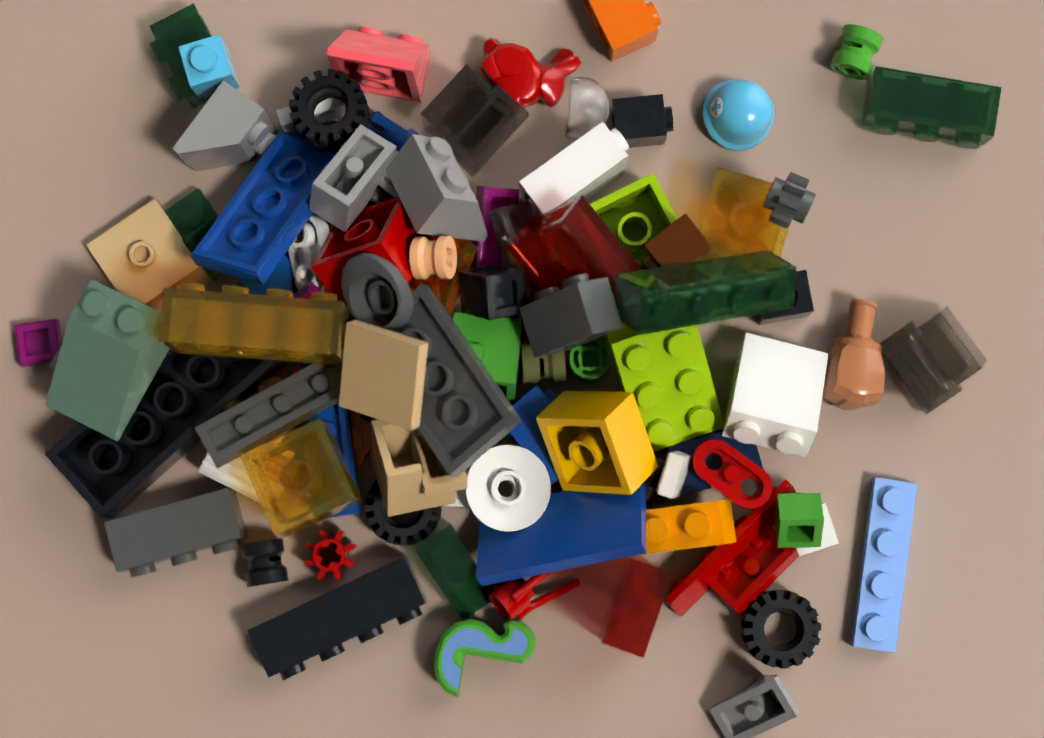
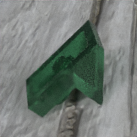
[164,188,224,281]

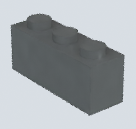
[104,488,248,578]

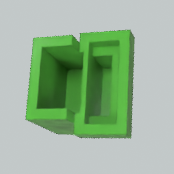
[453,312,523,406]

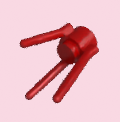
[489,572,580,621]

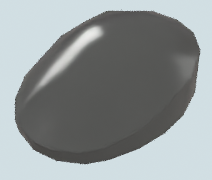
[341,253,414,330]

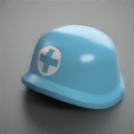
[702,79,775,151]

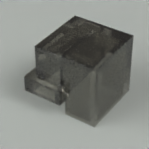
[420,64,529,178]
[879,306,987,414]

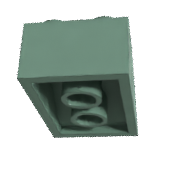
[45,279,181,442]

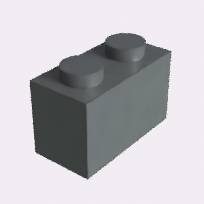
[519,273,623,358]

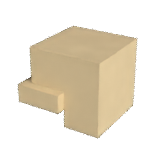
[371,419,468,517]

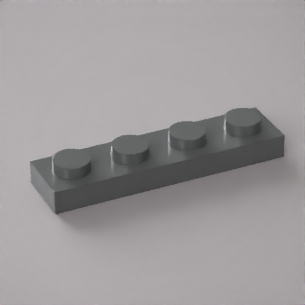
[195,347,344,469]

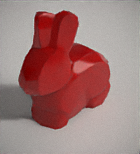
[480,38,581,116]

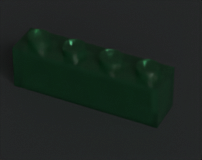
[615,250,797,335]

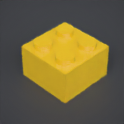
[535,391,658,495]

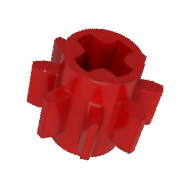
[305,529,357,580]

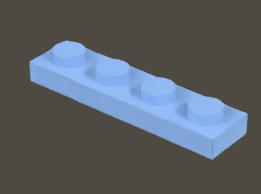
[850,477,918,653]

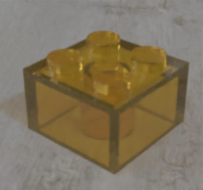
[698,167,789,277]
[240,419,363,538]

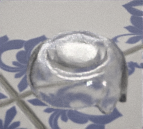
[565,77,609,140]

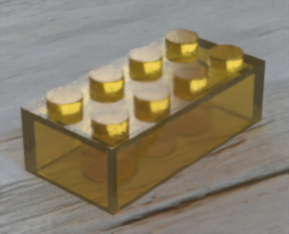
[158,282,354,366]

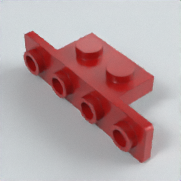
[665,480,800,617]

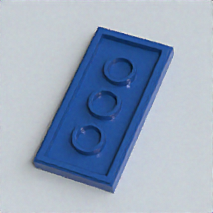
[191,131,341,285]
[476,481,647,586]

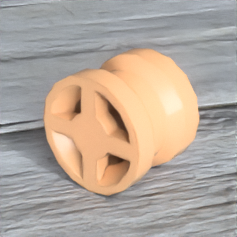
[409,236,457,279]

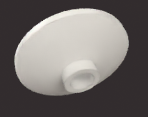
[465,445,551,532]

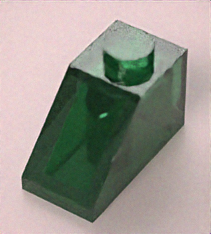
[415,525,494,620]

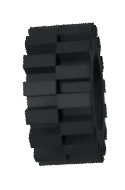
[289,69,370,153]
[364,479,442,546]
[740,590,821,669]

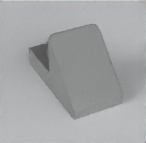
[709,675,800,738]

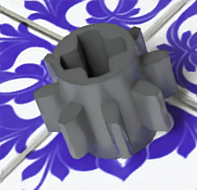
[762,172,816,229]

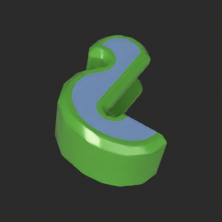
[434,618,535,697]

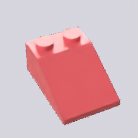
[327,27,431,103]

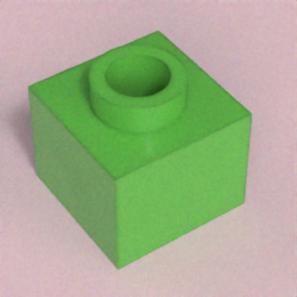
[774,492,824,548]

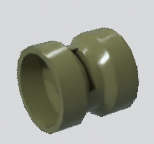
[521,342,566,384]

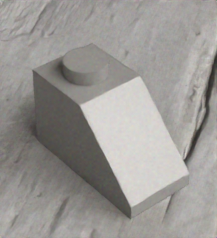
[309,124,397,232]

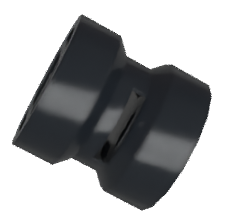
[241,538,289,587]

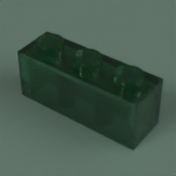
[861,66,1002,149]

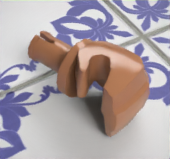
[822,299,885,410]

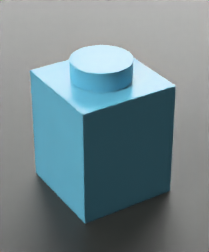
[178,34,240,99]

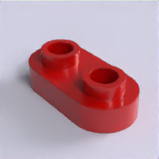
[692,439,772,509]

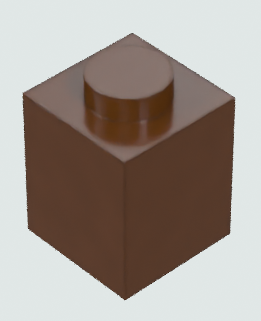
[641,213,713,285]

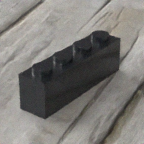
[247,556,428,680]

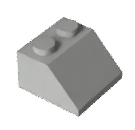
[172,80,277,171]
[386,134,488,242]

